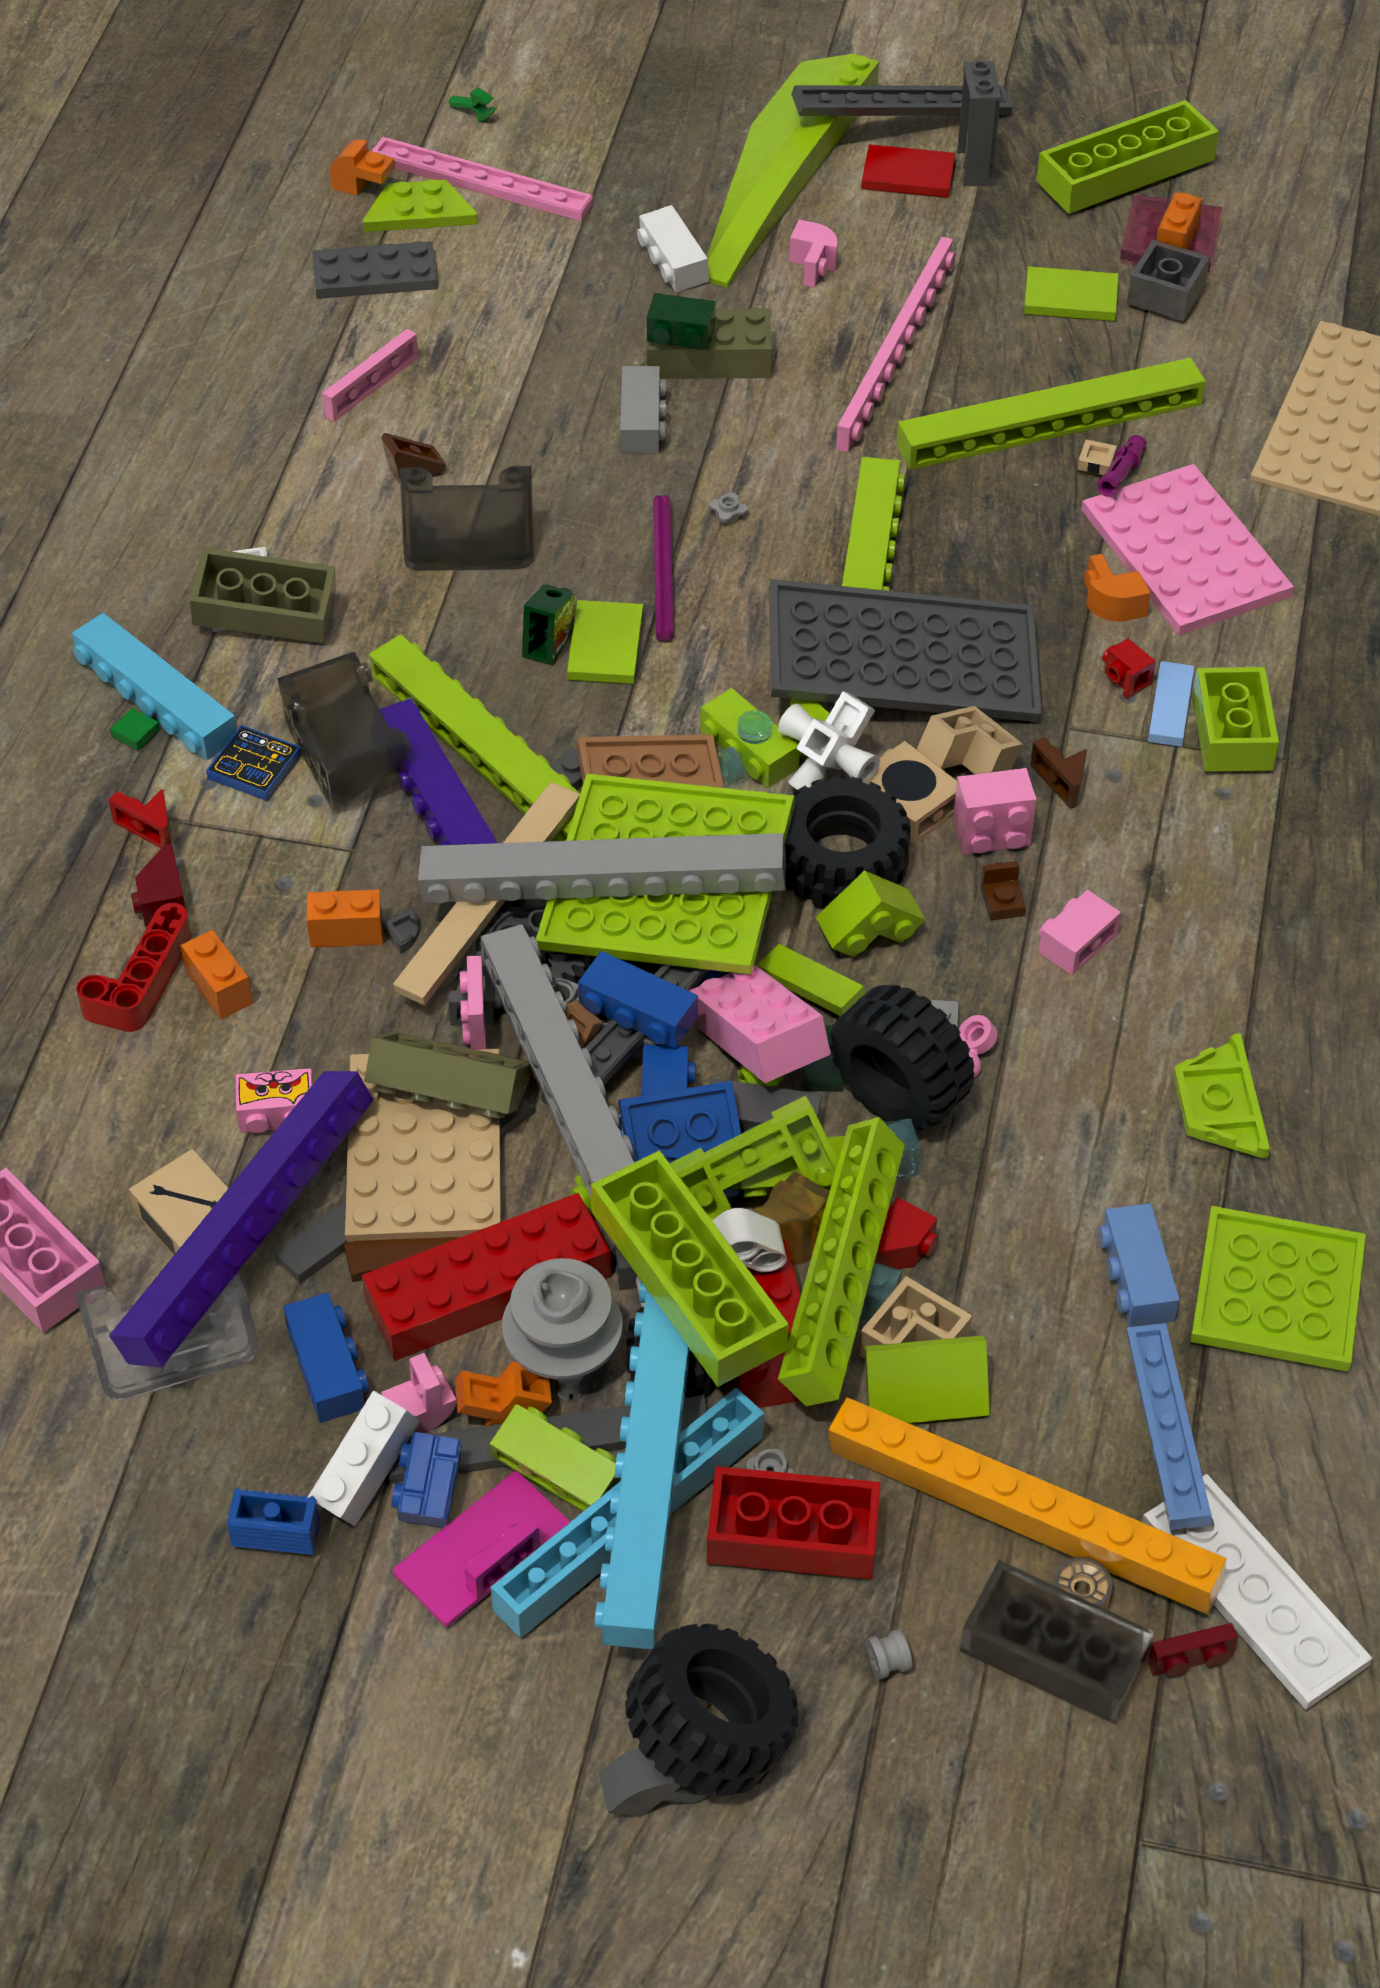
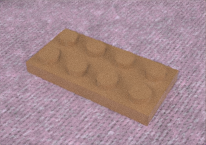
[576,735,724,788]

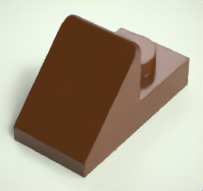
[381,433,446,487]
[1030,737,1087,810]

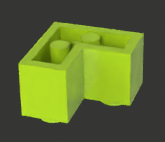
[815,870,926,958]

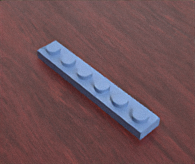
[1127,1323,1212,1530]

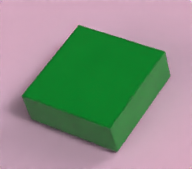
[110,708,160,751]

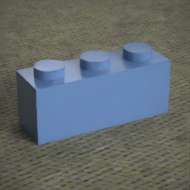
[1098,1203,1180,1327]

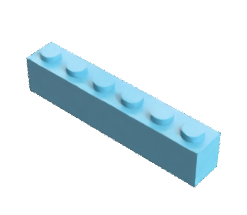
[72,613,237,760]

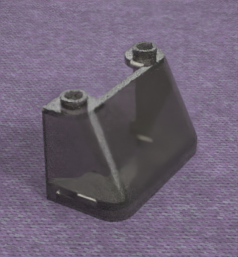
[400,466,534,571]
[277,651,412,811]

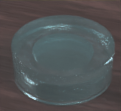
[737,711,772,744]
[717,746,744,783]

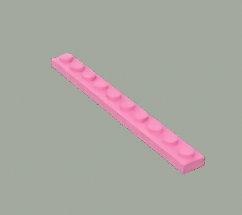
[836,237,956,452]

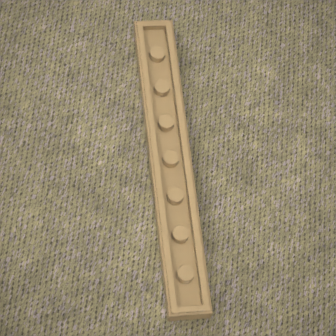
[393,782,580,1006]

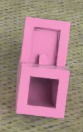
[789,219,838,287]
[381,1353,456,1437]

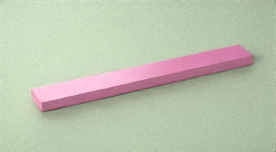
[372,137,594,221]

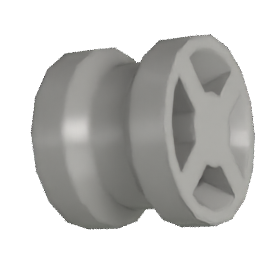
[865,1629,912,1680]

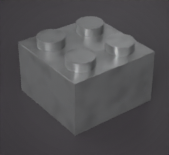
[1127,239,1210,321]

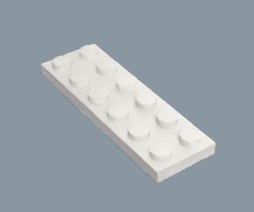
[1142,1474,1373,1710]

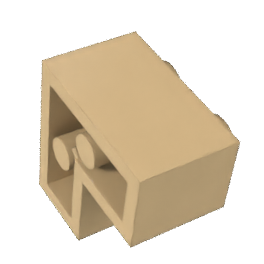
[916,706,1023,775]
[859,1276,972,1359]

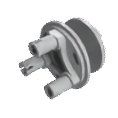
[502,1258,623,1401]

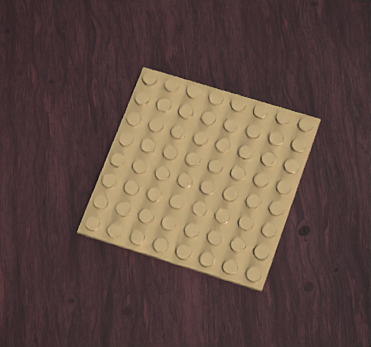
[1250,321,1380,516]

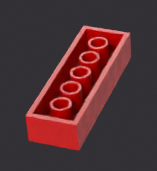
[362,1193,611,1361]

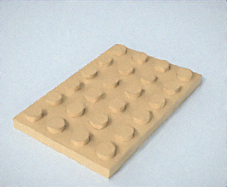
[345,1049,501,1243]

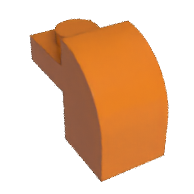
[330,139,395,196]
[1084,553,1151,621]
[454,1361,552,1426]

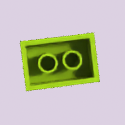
[1192,667,1279,772]

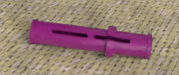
[1097,435,1147,496]

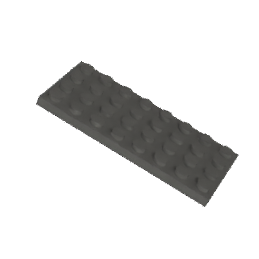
[768,579,1042,722]

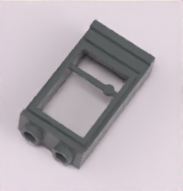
[957,60,1001,186]

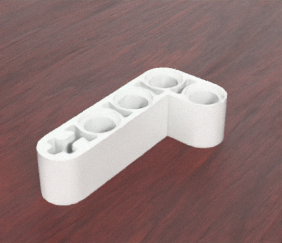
[636,1208,787,1307]

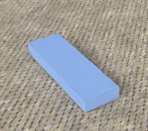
[1148,661,1194,747]

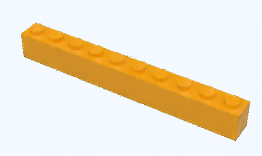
[829,1397,1227,1615]

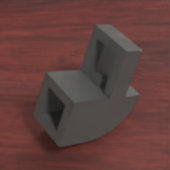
[599,1748,707,1817]

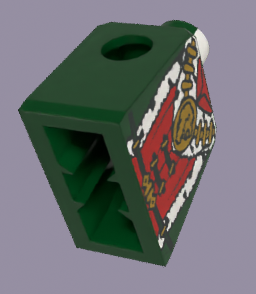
[522,584,576,666]

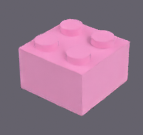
[953,768,1036,855]

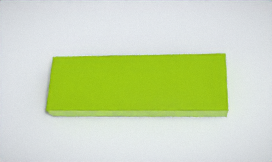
[756,944,865,1016]

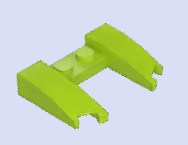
[669,1095,838,1220]

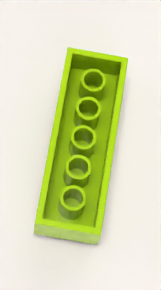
[1037,100,1219,214]
[591,1150,789,1387]

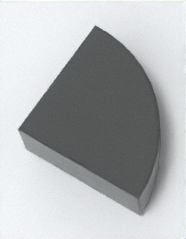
[382,908,419,954]

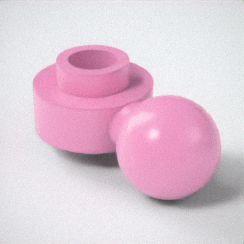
[959,1015,997,1078]

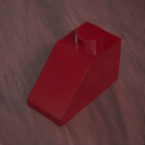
[131,843,186,927]

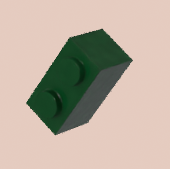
[647,293,716,350]

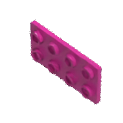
[393,1471,569,1627]

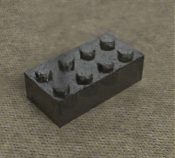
[960,1560,1155,1724]

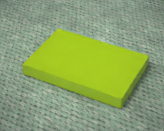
[1024,266,1118,321]
[567,600,643,684]
[864,1335,990,1423]

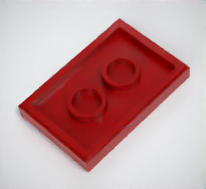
[861,144,955,198]

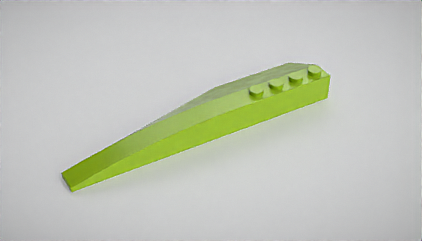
[707,54,879,288]

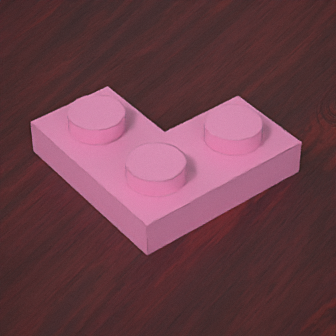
[460,956,486,1050]

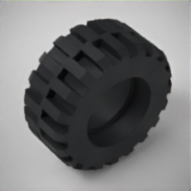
[785,776,911,908]
[830,984,975,1131]
[625,1624,799,1796]

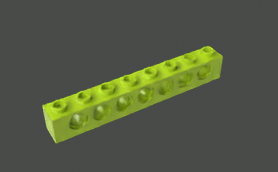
[778,1117,905,1406]

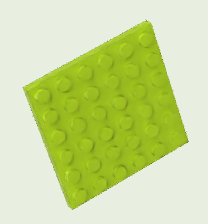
[536,773,795,975]

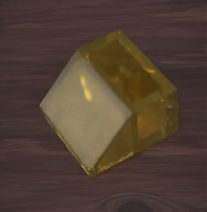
[753,1170,830,1265]

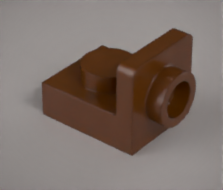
[981,861,1026,921]

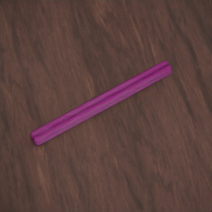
[653,495,674,642]

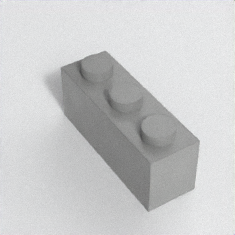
[620,366,666,454]

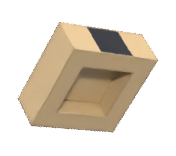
[1077,439,1117,475]

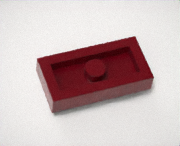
[1147,1623,1238,1677]

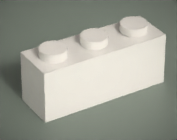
[637,205,709,293]
[307,1391,420,1527]

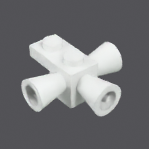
[778,691,880,790]

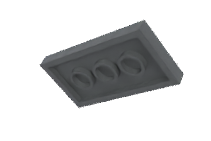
[312,241,437,299]

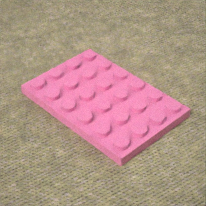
[1081,464,1294,636]

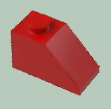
[871,1197,939,1275]

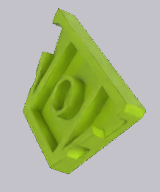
[363,179,478,232]
[1173,1033,1270,1158]

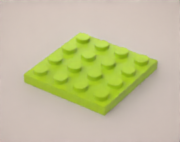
[1190,1206,1366,1372]

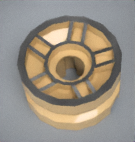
[1051,1557,1112,1625]

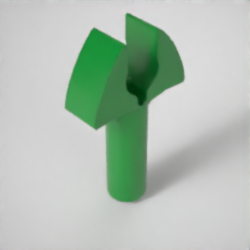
[449,87,497,122]

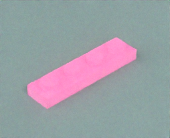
[322,329,418,422]

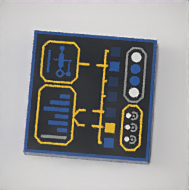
[206,725,302,801]

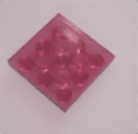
[1120,194,1222,272]

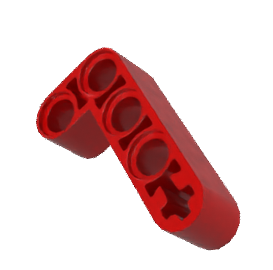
[76,903,192,1032]

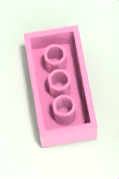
[689,964,831,1083]
[0,1168,106,1333]

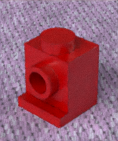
[1102,638,1156,699]

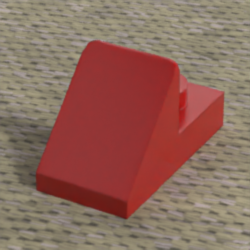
[108,789,171,848]

